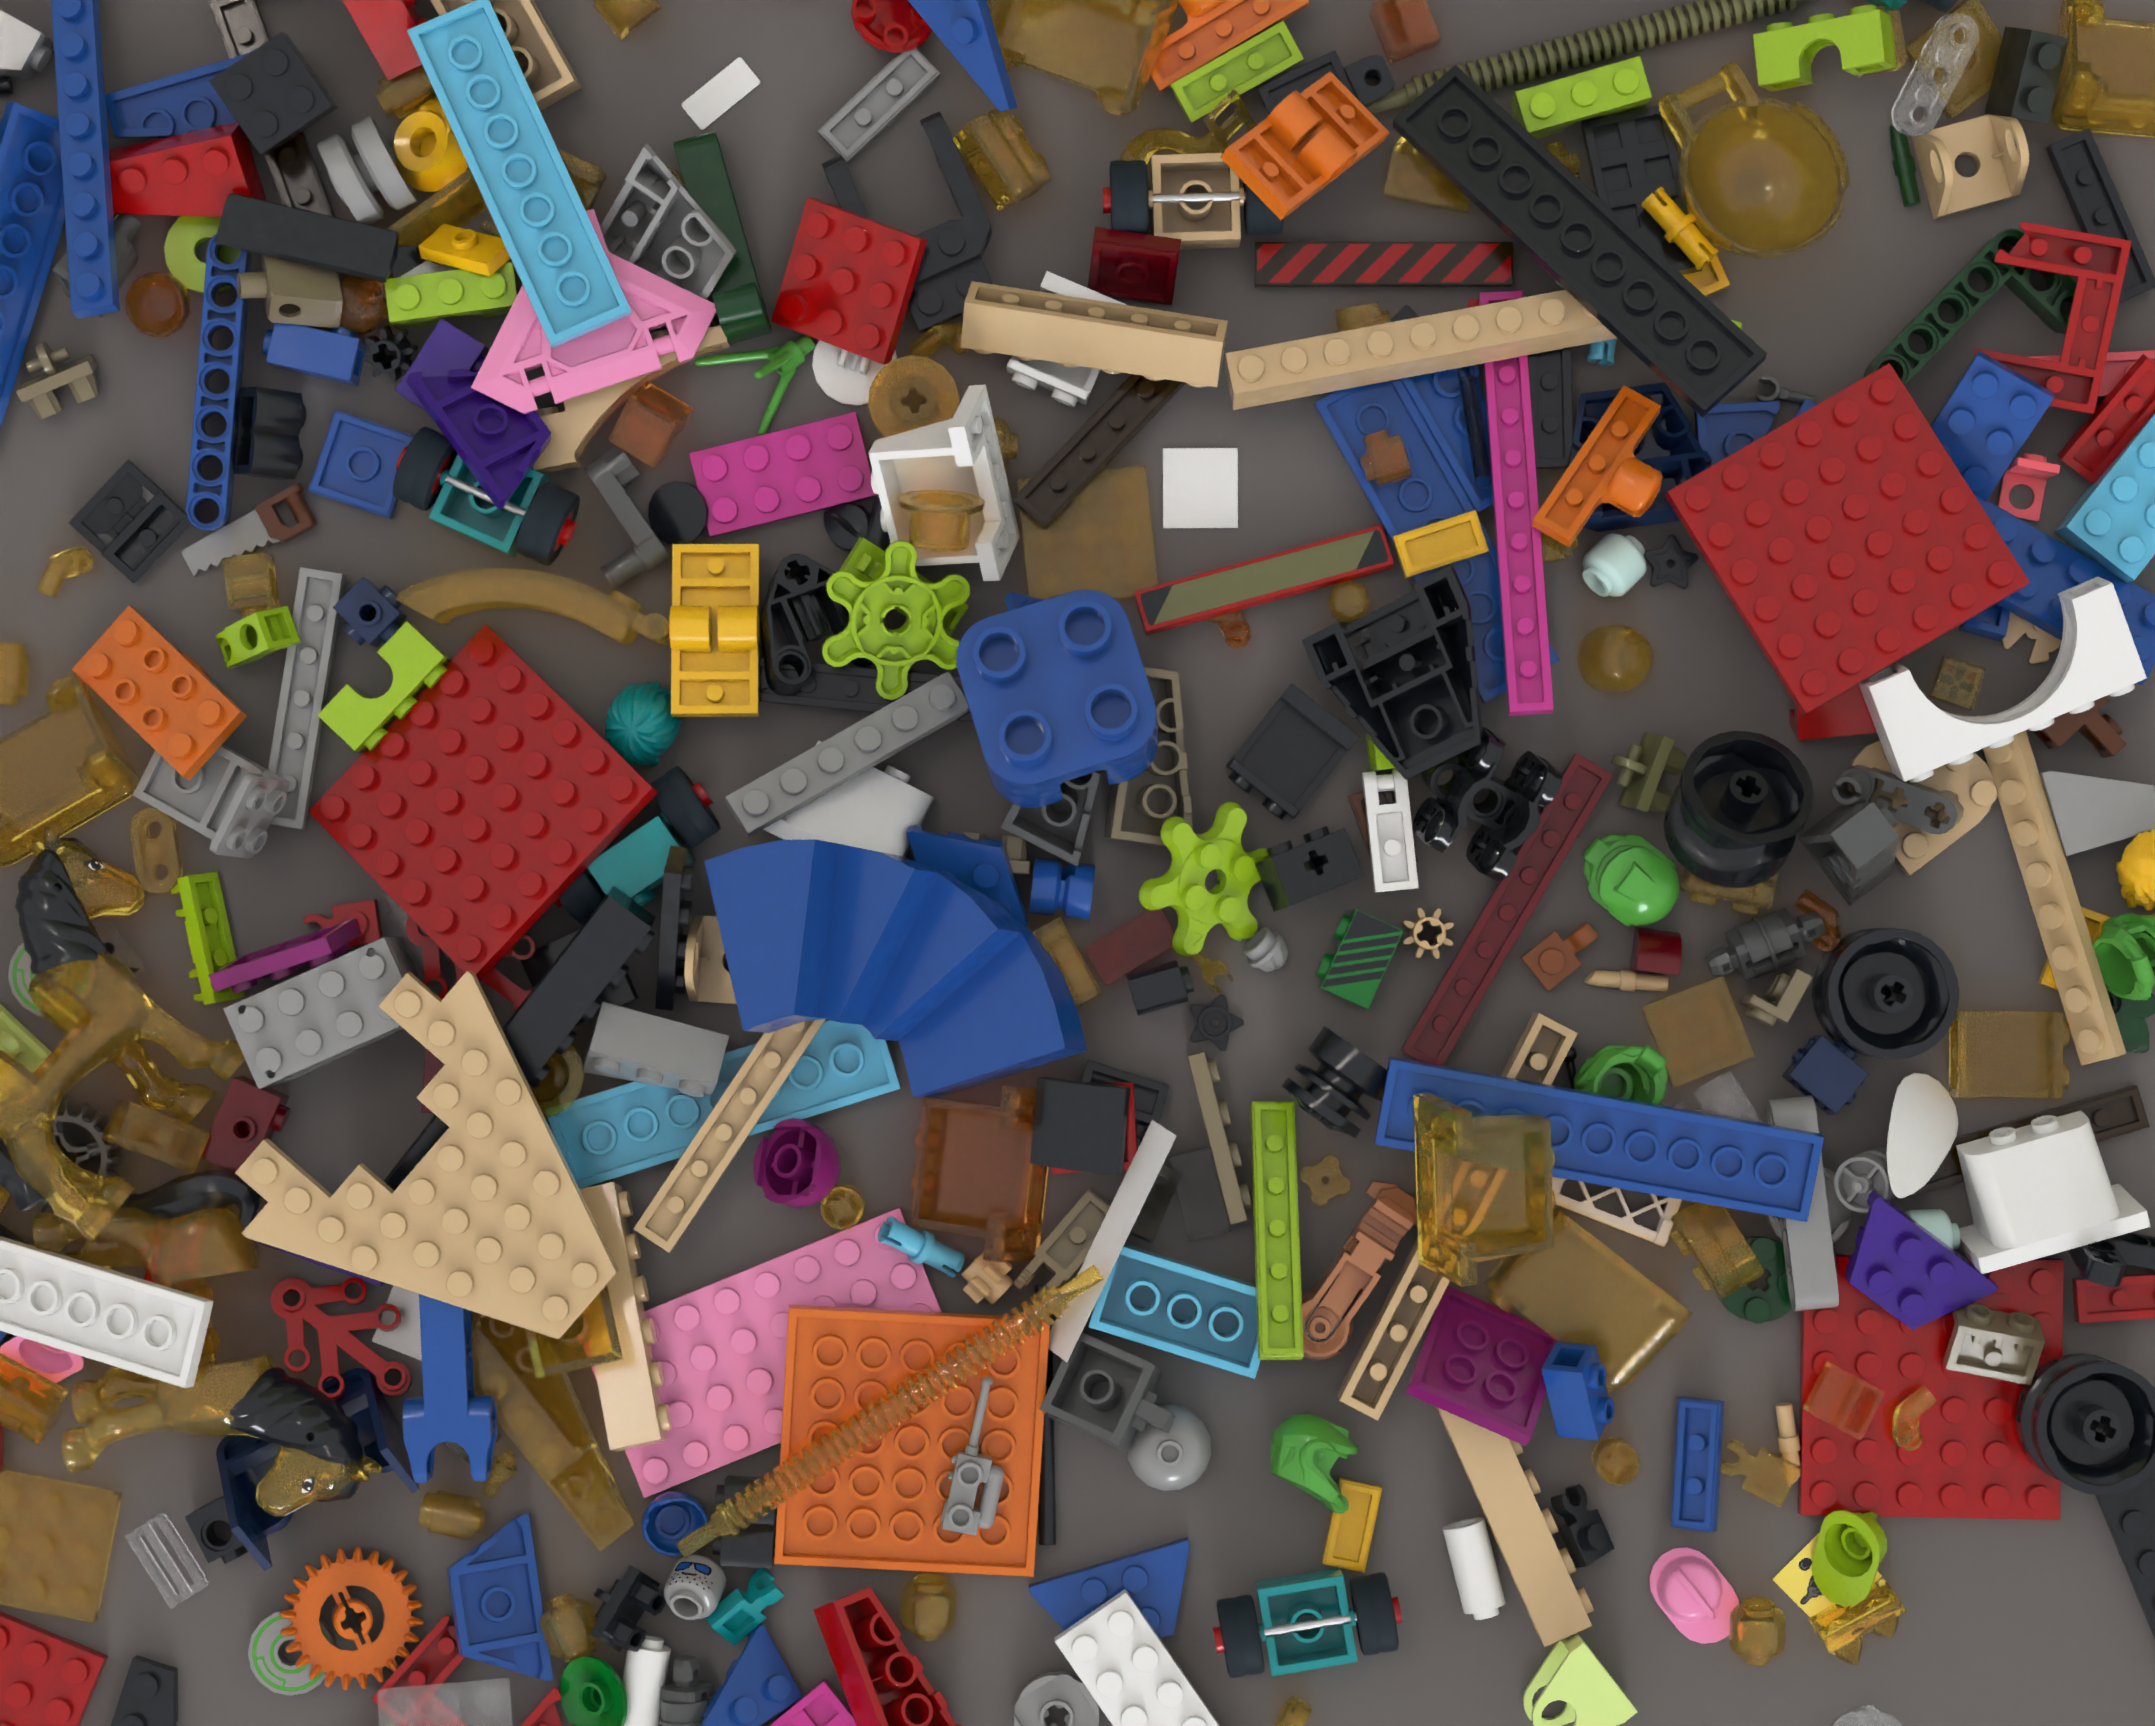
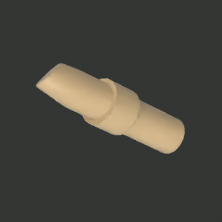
[1584,969,1669,992]
[1775,1402,1801,1486]

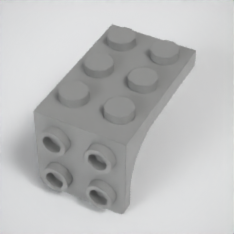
[133,744,291,859]

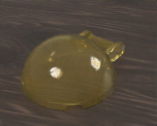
[1658,62,1850,259]

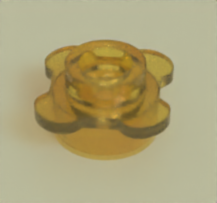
[1300,1155,1351,1206]

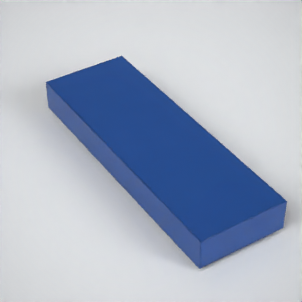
[1671,1396,1724,1532]

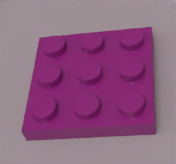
[1405,1286,1563,1446]

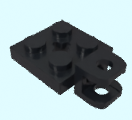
[1257,51,1395,115]

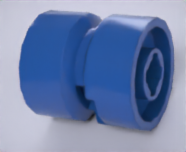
[1029,858,1095,920]

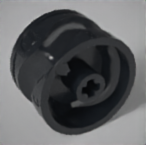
[1663,731,1814,888]
[1812,928,1959,1060]
[2015,1353,2155,1496]

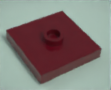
[1088,227,1181,305]

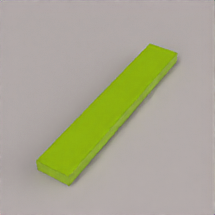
[1250,1101,1304,1360]

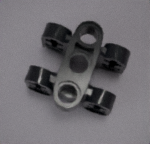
[1412,726,1562,882]

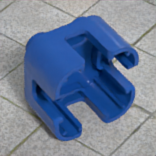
[956,589,1159,808]

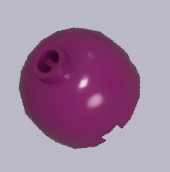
[753,1118,841,1208]

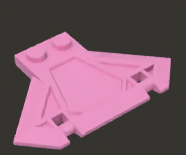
[471,209,716,414]

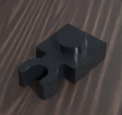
[1551,1484,1614,1568]

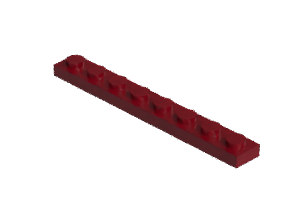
[1400,753,1613,1066]

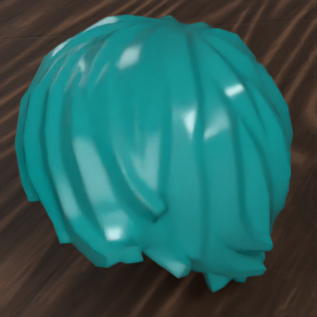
[604,681,682,767]

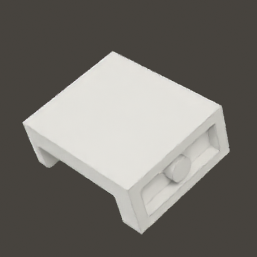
[1006,271,1126,407]

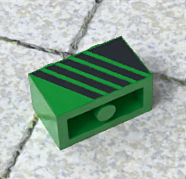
[1315,909,1404,1009]

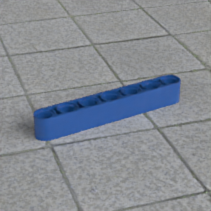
[186,235,252,532]

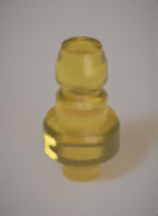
[482,1451,517,1499]

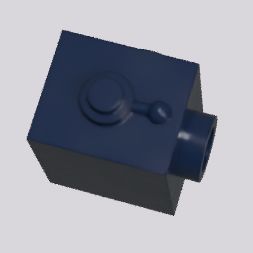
[1782,1035,1869,1115]

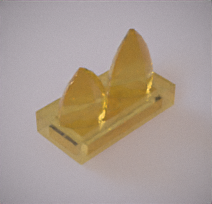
[1808,1578,1906,1665]

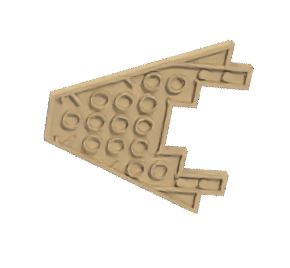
[235,970,619,1339]

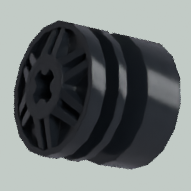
[1282,1026,1387,1138]

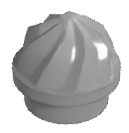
[1243,927,1288,972]

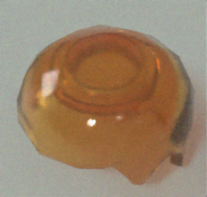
[125,272,192,339]

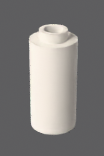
[1442,1517,1506,1620]
[622,1635,671,1726]

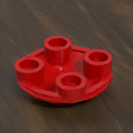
[850,0,933,53]

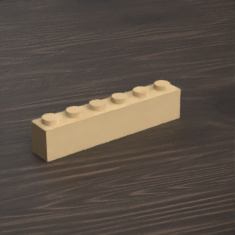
[961,281,1228,387]
[580,1182,672,1452]
[1436,1407,1594,1647]

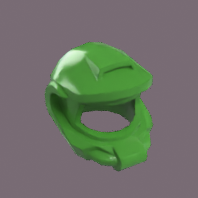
[1582,834,1680,926]
[2092,913,2155,1000]
[1574,1044,1669,1105]
[1270,1412,1360,1513]

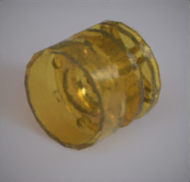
[868,355,959,438]

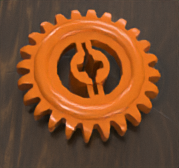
[279,1546,424,1691]

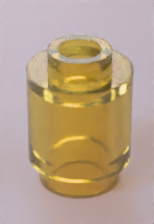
[375,65,436,119]
[0,642,29,705]
[419,1490,486,1541]

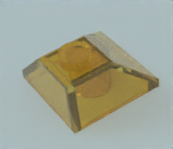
[525,1285,623,1380]

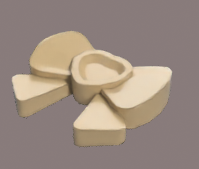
[2001,612,2061,664]

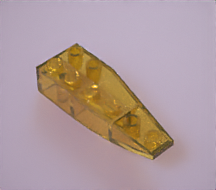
[472,1314,635,1552]

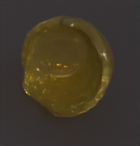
[1577,624,1654,692]

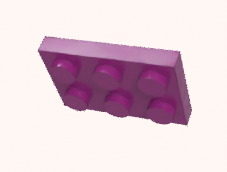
[209,918,361,993]

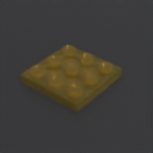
[1017,466,1158,600]
[0,1469,122,1623]

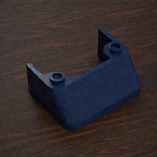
[216,1368,420,1570]

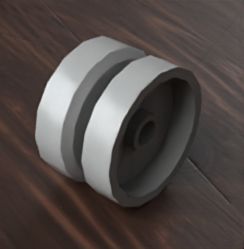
[317,116,418,225]

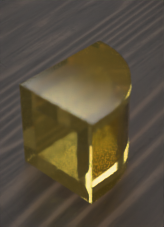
[594,0,661,40]

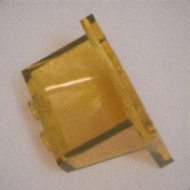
[1413,1092,1556,1287]

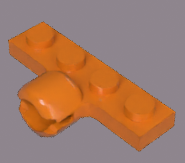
[1138,0,1310,93]
[1532,385,1663,548]

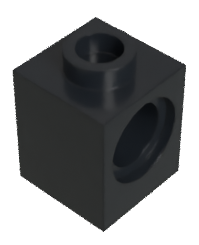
[185,1496,248,1564]

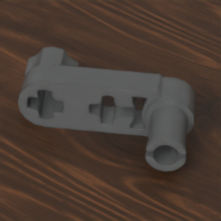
[584,444,671,590]
[1832,765,1964,834]

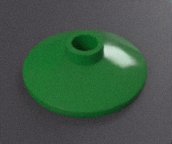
[560,1655,627,1726]

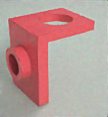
[1997,453,2061,522]

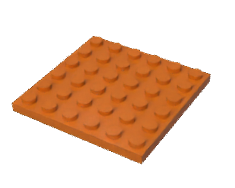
[774,1304,1050,1577]

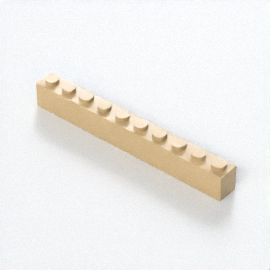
[1225,290,1617,410]
[1336,1012,1578,1421]

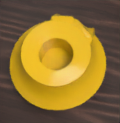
[393,98,468,192]

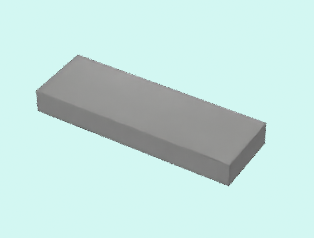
[818,48,941,164]

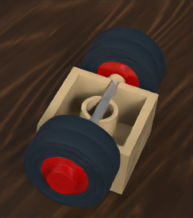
[1103,153,1284,250]

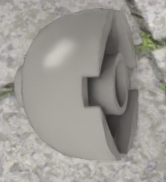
[1127,1403,1212,1491]

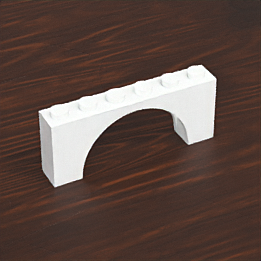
[1859,576,2147,783]

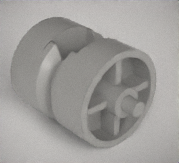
[1834,1147,1896,1213]

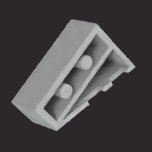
[582,1002,729,1097]

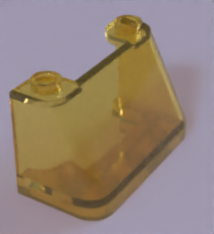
[987,0,1179,116]
[2052,0,2155,138]
[0,672,140,867]
[1484,1202,1692,1393]

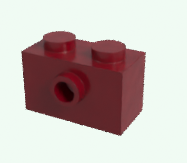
[199,1076,291,1172]

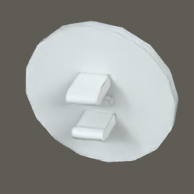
[812,340,898,406]

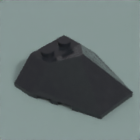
[1302,565,1484,780]

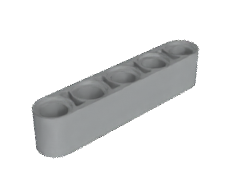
[1767,1095,1839,1312]

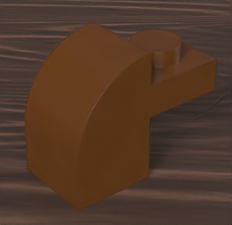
[2033,696,2127,758]

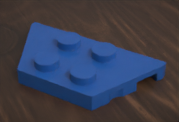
[906,825,1028,927]
[447,1513,553,1681]
[1028,1538,1190,1639]

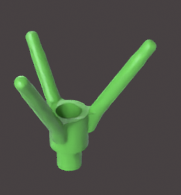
[695,335,815,435]

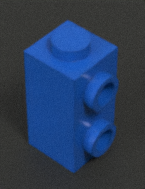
[263,323,367,387]
[1541,1342,1614,1441]

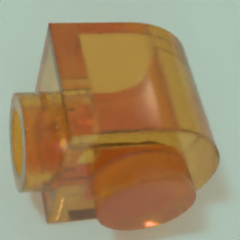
[1360,429,1411,487]

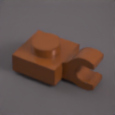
[1521,922,1598,991]

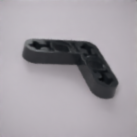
[2067,1233,2155,1287]

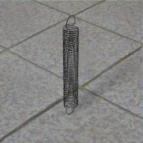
[1458,366,1491,490]

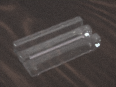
[124,1511,210,1609]

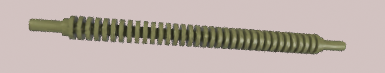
[1367,0,1804,114]

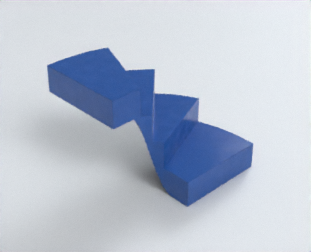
[704,839,1087,1099]

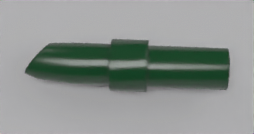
[1890,125,1921,207]

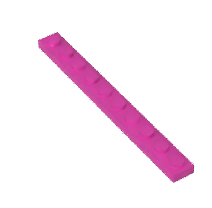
[1479,290,1554,716]

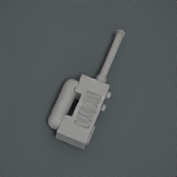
[941,1376,1004,1536]

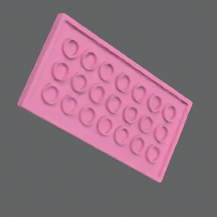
[580,1207,943,1498]

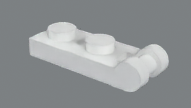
[1362,769,1419,893]

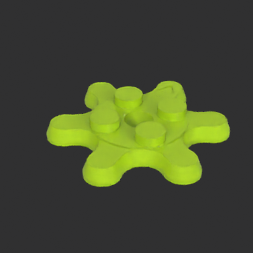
[822,540,971,700]
[1139,801,1269,957]

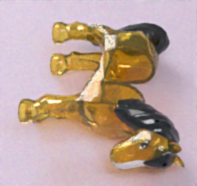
[0,825,245,1241]
[32,1169,383,1517]

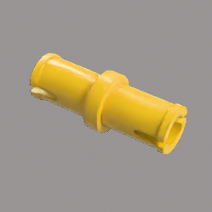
[1641,186,1719,270]

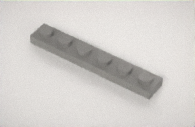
[268,567,346,830]
[725,671,970,838]

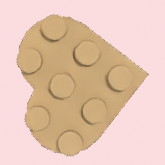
[1847,740,1997,876]

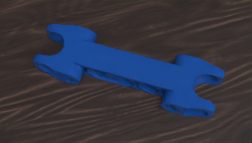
[401,1179,498,1483]

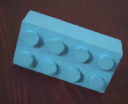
[2054,413,2155,583]
[1088,1243,1261,1379]

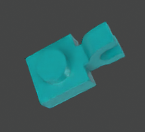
[706,1568,784,1646]

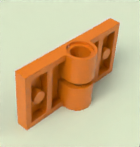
[1220,71,1390,220]
[72,605,248,780]

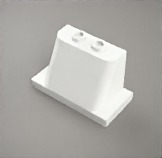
[868,384,1020,581]
[763,740,935,858]
[1956,1110,2150,1274]

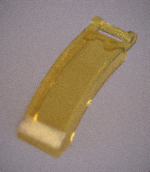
[395,568,670,646]

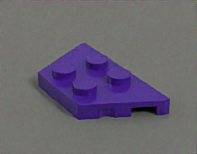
[407,369,551,510]
[1845,1190,1999,1330]

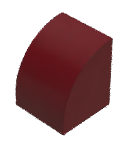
[1630,927,1682,976]

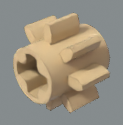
[1402,908,1454,959]
[961,1252,1014,1305]

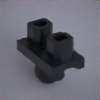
[590,1565,666,1652]

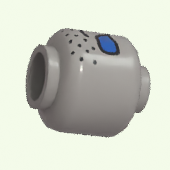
[664,1555,726,1620]

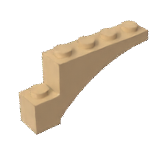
[533,320,731,475]

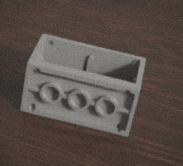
[223,937,422,1089]

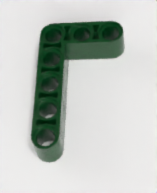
[673,131,772,344]
[1864,228,2076,386]

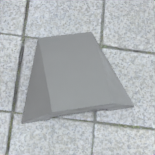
[600,144,737,300]

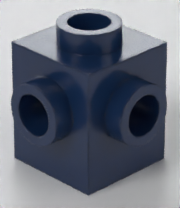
[333,577,407,647]

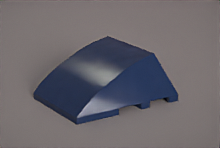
[1568,382,1712,532]

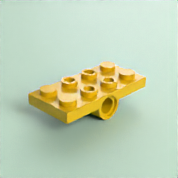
[669,544,760,717]

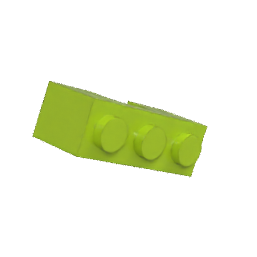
[1753,5,1897,92]
[1510,56,1652,139]
[384,262,522,330]
[317,621,451,753]

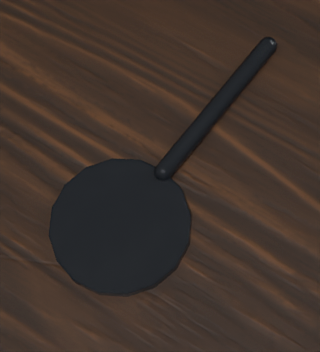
[648,481,708,544]

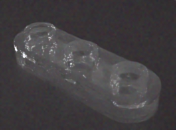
[1891,14,1979,136]

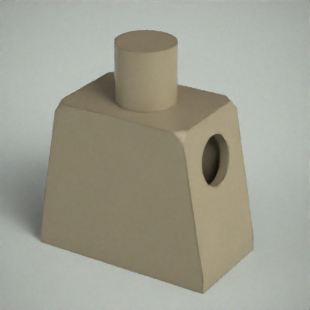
[237,254,343,328]

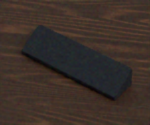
[215,193,399,283]

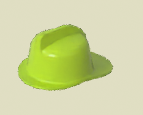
[1811,1510,1887,1607]

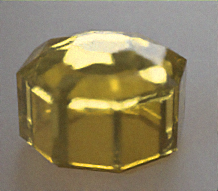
[1327,580,1371,623]
[1275,1696,1312,1726]

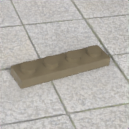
[1187,1051,1253,1224]

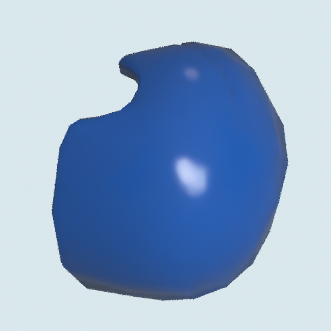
[641,1491,709,1557]

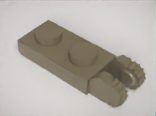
[1013,1189,1110,1307]

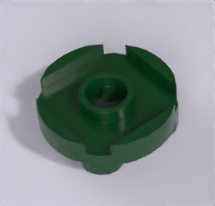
[1714,1236,1792,1323]

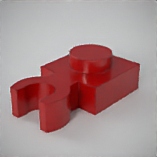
[303,899,383,947]

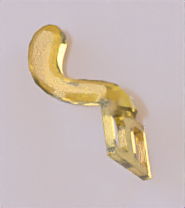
[1120,89,1257,164]

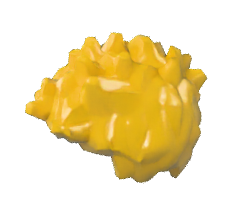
[2116,829,2155,911]

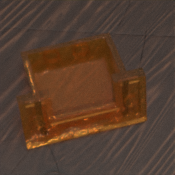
[910,1086,1049,1262]

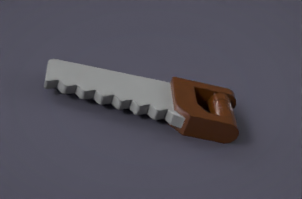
[182,483,318,576]

